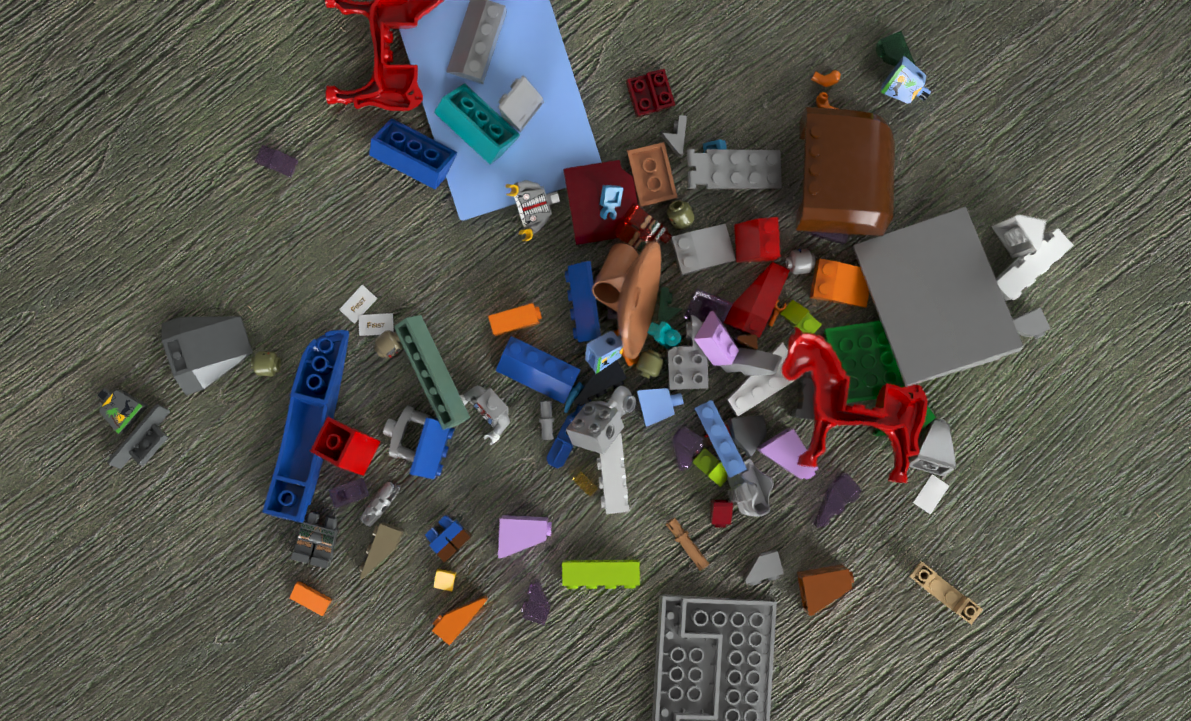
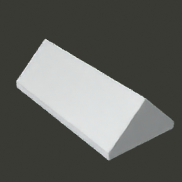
[992,215,1046,258]

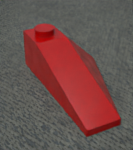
[723,262,790,339]

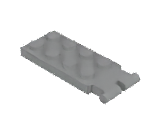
[687,149,782,189]

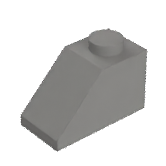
[1013,308,1051,339]

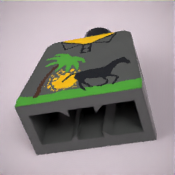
[98,388,148,434]

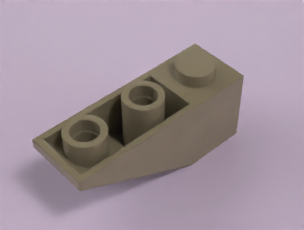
[359,522,404,579]

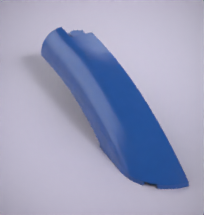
[262,330,349,523]

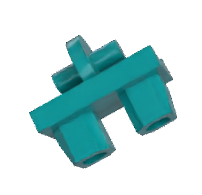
[647,321,682,349]

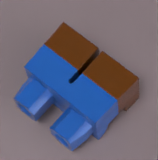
[425,515,473,563]

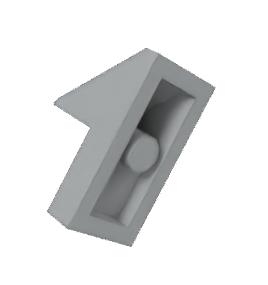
[661,115,687,157]

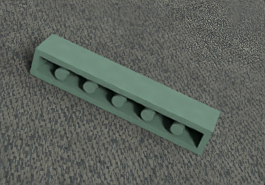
[394,315,470,430]

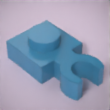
[600,185,623,220]

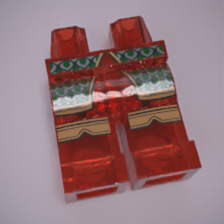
[613,203,672,252]

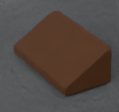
[734,334,758,350]

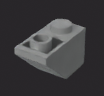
[743,549,784,586]

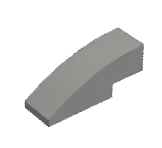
[720,348,782,376]

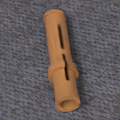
[665,517,709,571]

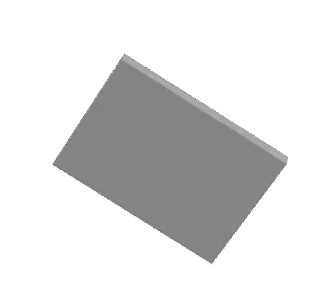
[853,207,1024,386]
[652,594,777,721]

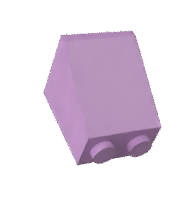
[757,428,818,480]
[498,515,552,558]

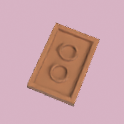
[627,142,678,207]

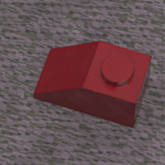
[710,499,733,528]

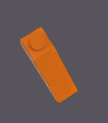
[432,595,488,646]

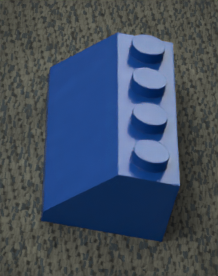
[369,118,457,190]
[565,261,601,343]
[496,336,581,404]

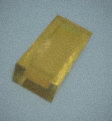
[573,471,598,497]

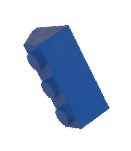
[409,417,455,479]

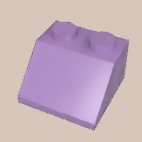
[694,311,739,366]

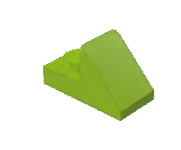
[780,300,822,334]
[692,448,728,487]

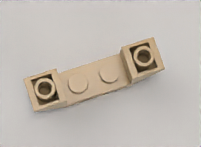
[909,561,983,625]

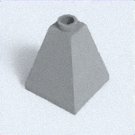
[909,418,956,476]

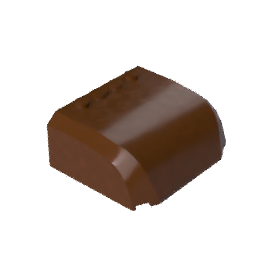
[796,107,895,236]

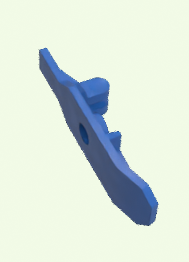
[546,399,591,468]

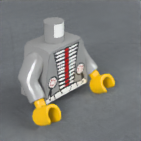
[505,180,560,241]

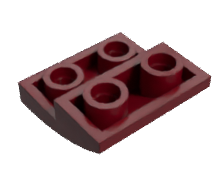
[626,69,675,117]

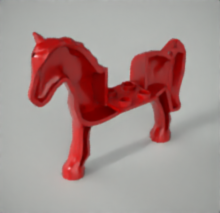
[325,0,444,111]
[781,327,928,483]

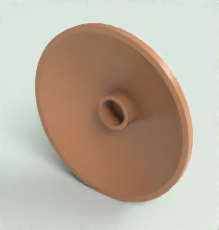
[592,241,661,359]

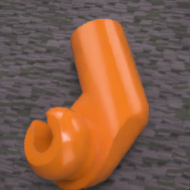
[811,70,841,87]
[816,92,839,109]

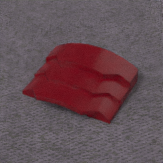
[563,160,639,245]

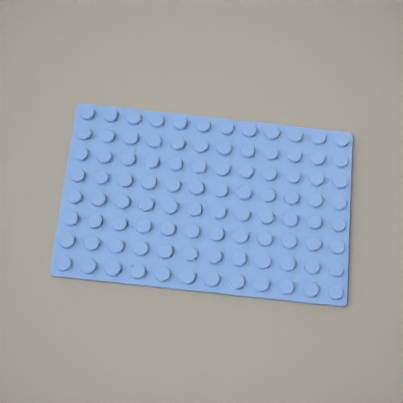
[399,0,602,221]

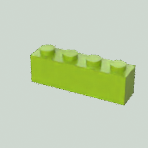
[562,560,640,589]

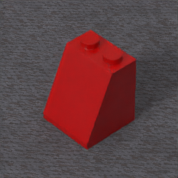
[734,217,780,263]
[310,416,381,476]

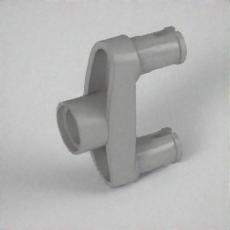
[383,405,431,462]

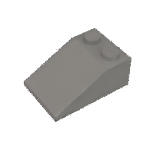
[671,224,736,276]

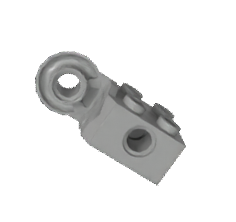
[667,315,708,390]
[566,386,636,454]

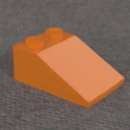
[810,259,869,308]

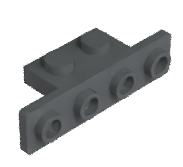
[107,404,170,469]

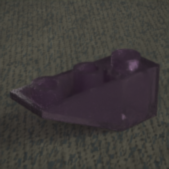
[813,472,862,528]

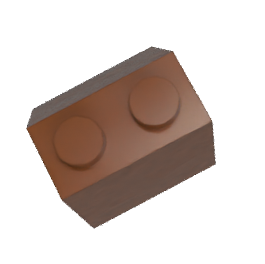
[797,564,854,616]

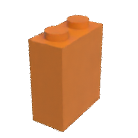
[488,303,542,336]

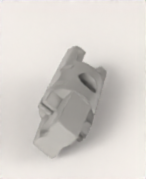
[360,482,400,527]

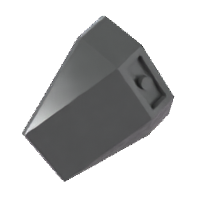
[162,316,253,395]

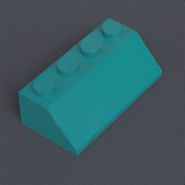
[434,83,520,164]

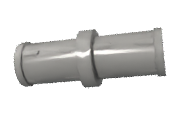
[539,401,554,440]

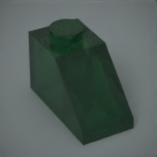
[876,31,916,66]

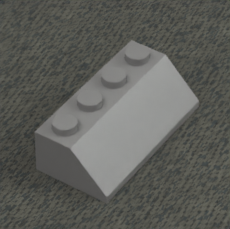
[446,0,507,84]

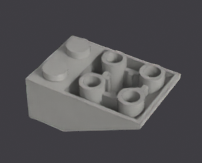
[498,76,544,132]

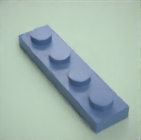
[695,400,747,478]

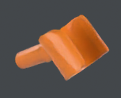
[768,300,786,326]

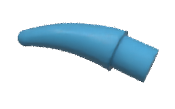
[564,382,584,413]

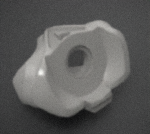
[727,459,774,517]

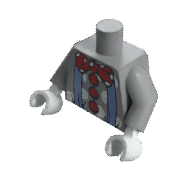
[460,385,510,445]

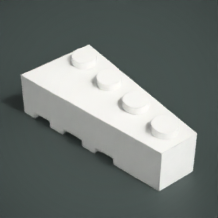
[996,228,1074,301]
[726,342,803,416]
[597,432,630,514]

